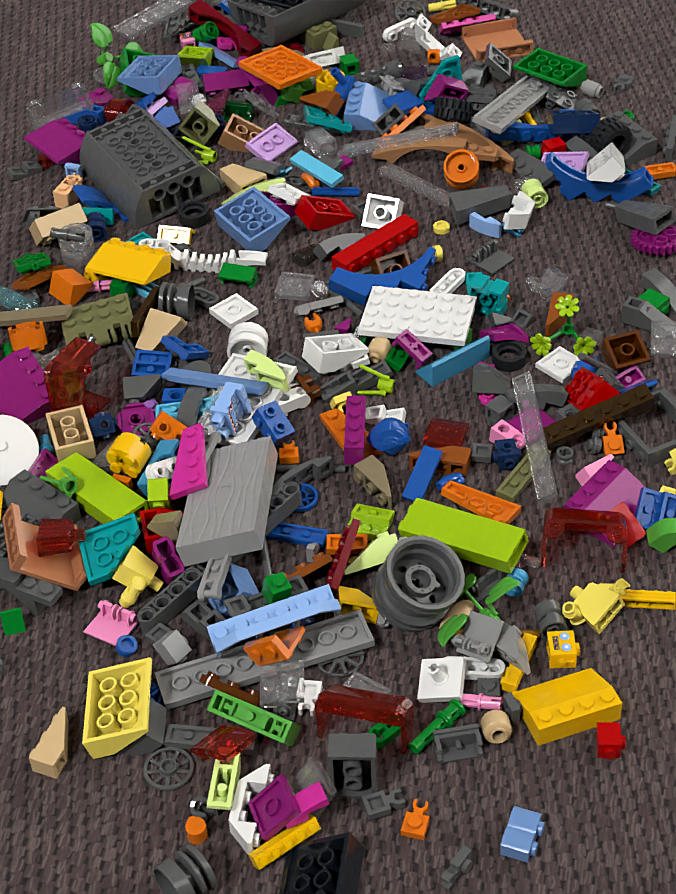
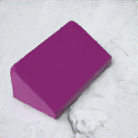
[616,365,646,388]

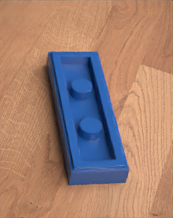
[402,445,443,502]
[265,522,329,548]

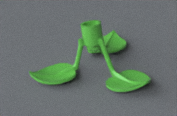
[90,23,143,88]
[438,573,521,648]

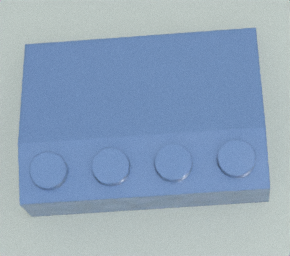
[117,55,182,96]
[344,81,390,131]
[214,187,291,252]

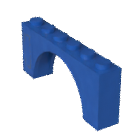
[484,109,581,142]

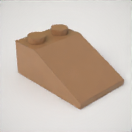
[217,113,264,153]

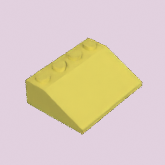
[82,657,152,759]

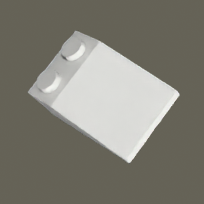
[302,333,370,374]

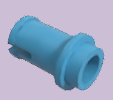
[502,222,524,238]
[39,434,54,453]

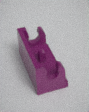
[392,329,433,370]

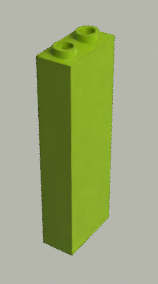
[45,452,149,524]
[398,497,529,574]

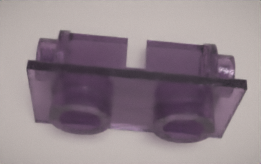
[401,64,428,80]

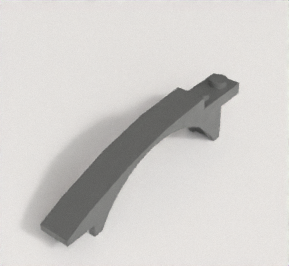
[0,560,63,616]

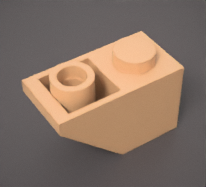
[53,175,83,209]

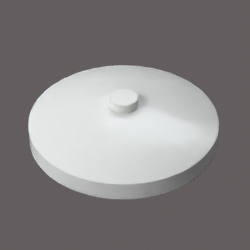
[0,415,39,488]

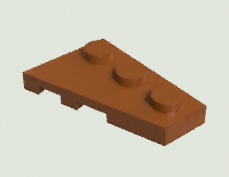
[430,3,480,25]
[11,265,67,292]
[284,551,333,578]

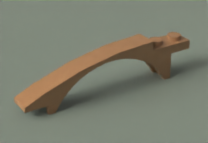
[420,112,515,174]
[372,137,498,174]

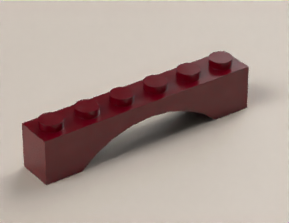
[188,0,262,57]

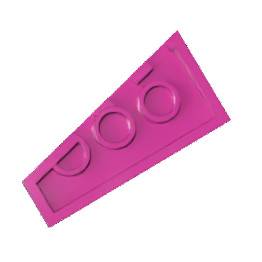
[438,14,496,36]
[168,423,208,500]

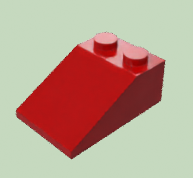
[294,195,355,231]

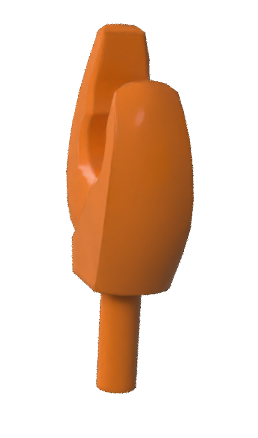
[304,313,322,333]

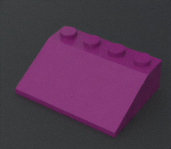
[24,118,85,164]
[0,347,61,424]
[563,460,646,547]

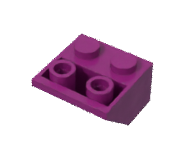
[424,74,469,103]

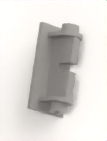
[379,75,405,96]

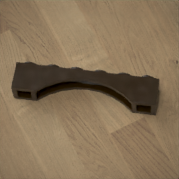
[541,383,654,454]

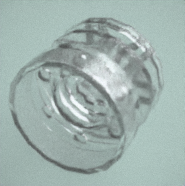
[58,223,96,266]

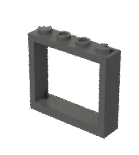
[607,387,676,468]

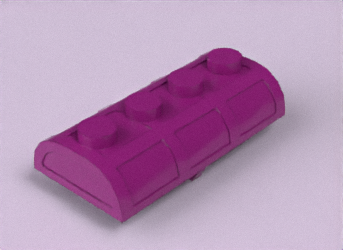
[235,56,278,107]

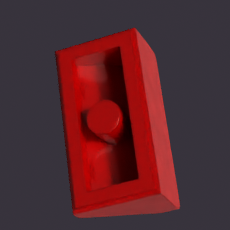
[603,501,647,548]

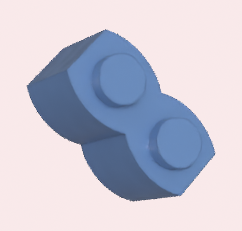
[500,806,545,863]

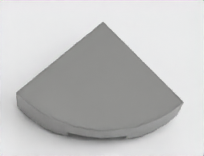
[306,543,320,562]

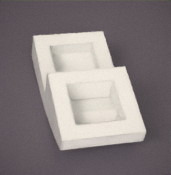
[366,405,406,425]

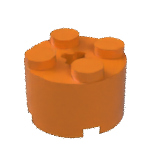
[8,321,48,351]

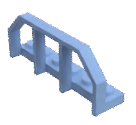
[207,584,341,658]

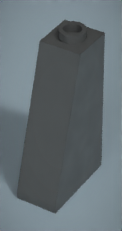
[449,185,513,225]
[615,200,676,235]

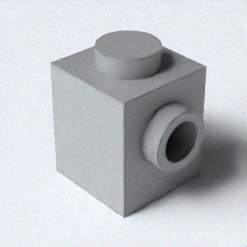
[153,629,192,665]

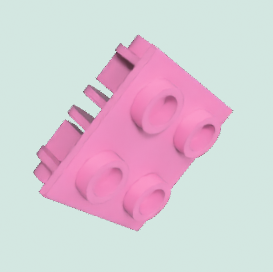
[83,600,139,646]

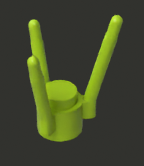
[182,136,217,165]
[357,364,395,396]

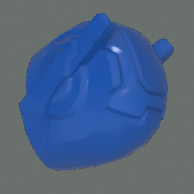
[366,417,411,455]

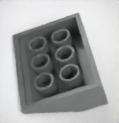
[581,110,658,166]

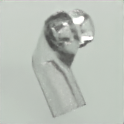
[515,553,541,569]

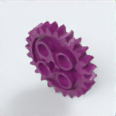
[631,224,676,256]

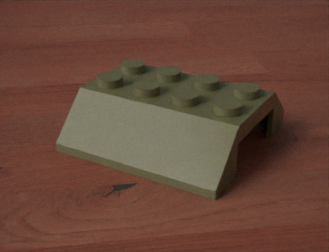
[61,293,134,355]

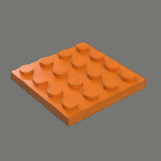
[238,45,323,90]

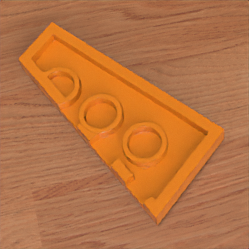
[377,104,426,146]
[320,408,385,459]
[441,480,522,524]

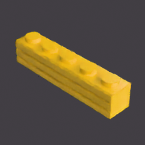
[619,589,676,610]
[500,632,537,693]
[248,813,321,870]

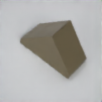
[147,510,183,544]

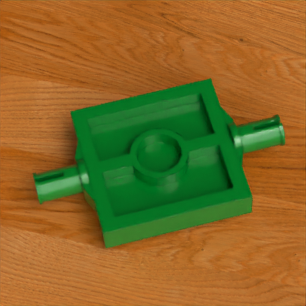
[12,252,51,274]

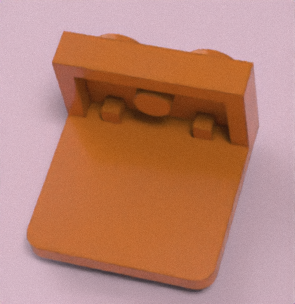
[243,626,306,666]

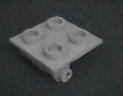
[451,610,504,663]

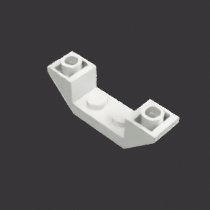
[414,14,462,60]
[303,46,345,67]
[502,191,535,230]
[229,764,275,854]

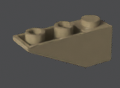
[353,455,392,510]

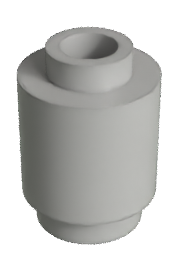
[580,79,604,98]

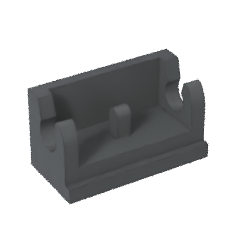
[433,724,483,764]

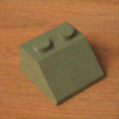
[298,21,337,50]
[178,100,219,145]

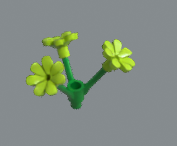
[530,295,596,356]

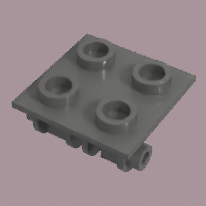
[545,82,577,109]
[22,206,60,231]
[467,239,515,274]

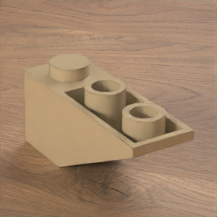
[29,707,68,779]

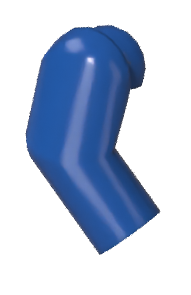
[435,472,466,490]

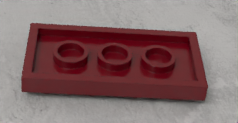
[325,518,361,597]

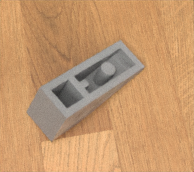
[494,622,531,675]

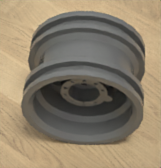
[371,536,465,632]

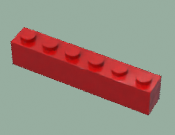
[331,214,418,272]

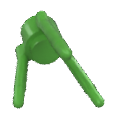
[40,467,78,498]

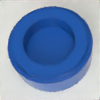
[115,635,138,657]

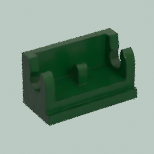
[221,100,255,122]

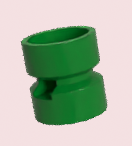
[192,21,219,45]

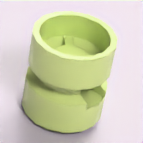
[521,179,548,209]

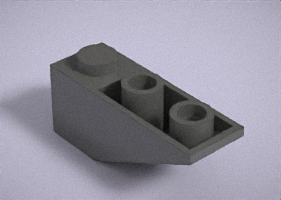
[621,296,676,338]

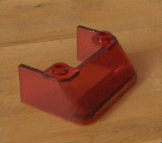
[44,337,110,421]
[541,507,628,573]
[315,684,414,755]

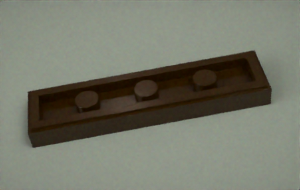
[130,286,160,338]

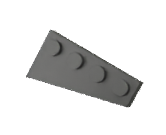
[510,149,556,188]

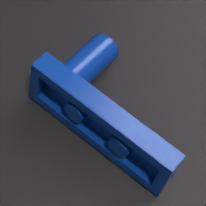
[326,67,356,116]

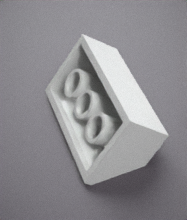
[586,142,625,182]

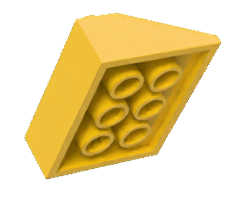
[85,238,171,285]
[512,668,622,746]

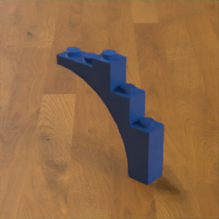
[545,152,654,204]
[328,247,437,306]

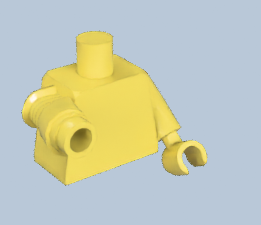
[112,546,164,608]
[562,578,631,634]

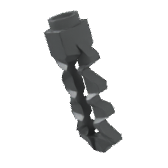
[168,14,199,40]
[353,60,405,83]

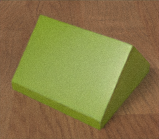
[177,46,213,68]

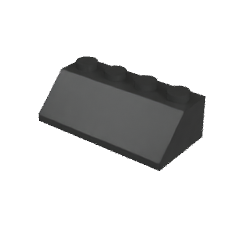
[2,469,81,534]

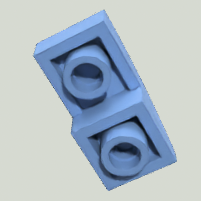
[469,212,502,238]

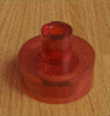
[37,154,53,169]

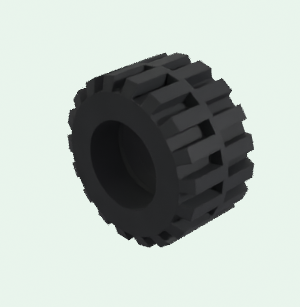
[433,96,474,124]
[589,117,633,155]

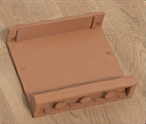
[462,17,533,63]
[2,503,87,591]

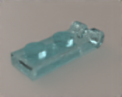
[0,286,39,310]

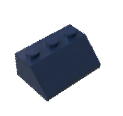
[546,110,600,136]

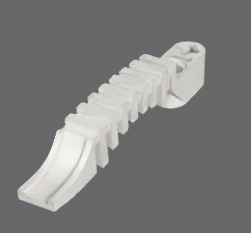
[138,239,268,273]

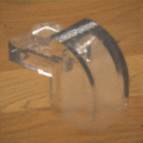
[525,266,569,299]

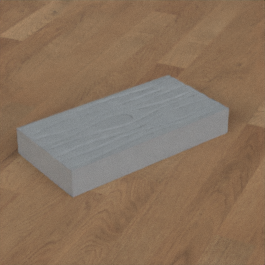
[175,436,278,567]

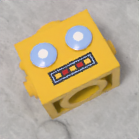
[546,630,580,668]

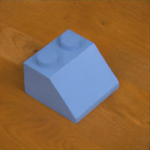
[208,563,259,619]

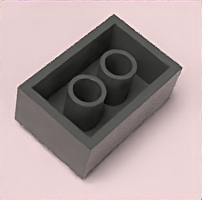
[328,733,378,798]

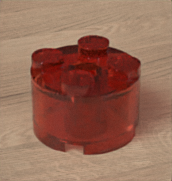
[104,98,135,122]

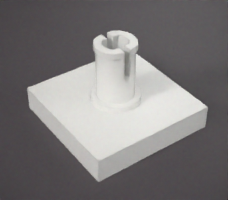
[417,657,466,703]

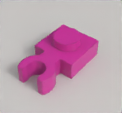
[216,37,238,51]

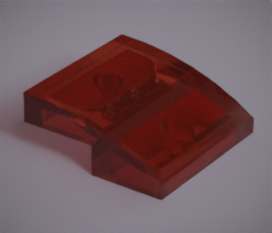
[423,417,469,447]
[190,725,255,764]

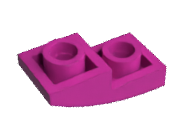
[286,782,329,829]

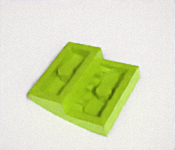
[347,503,395,541]

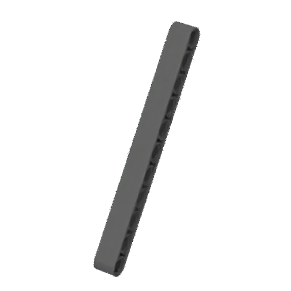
[137,482,302,634]

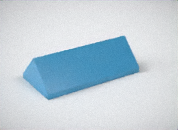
[415,335,490,387]

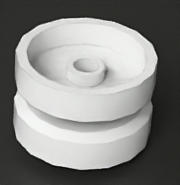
[227,322,268,358]

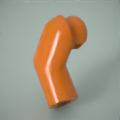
[301,172,320,189]

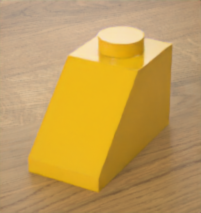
[334,586,379,624]

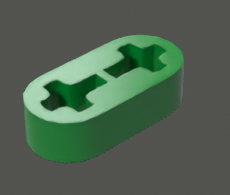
[368,713,405,748]

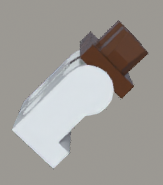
[278,372,321,416]

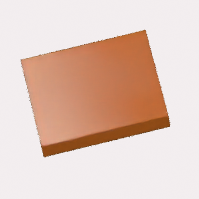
[49,268,94,307]

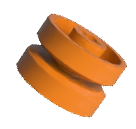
[443,149,479,190]

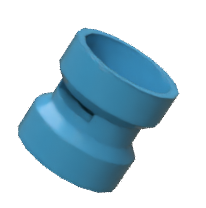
[506,568,529,597]

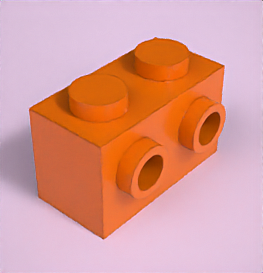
[149,410,188,441]

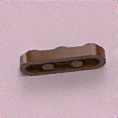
[199,671,263,708]

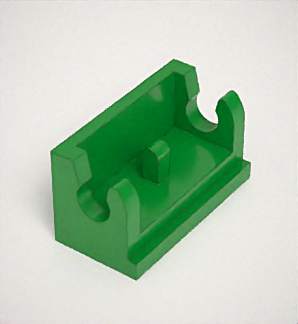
[218,263,258,289]

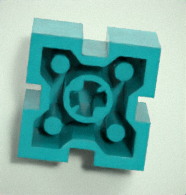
[468,273,509,318]

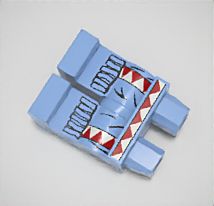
[210,382,252,441]

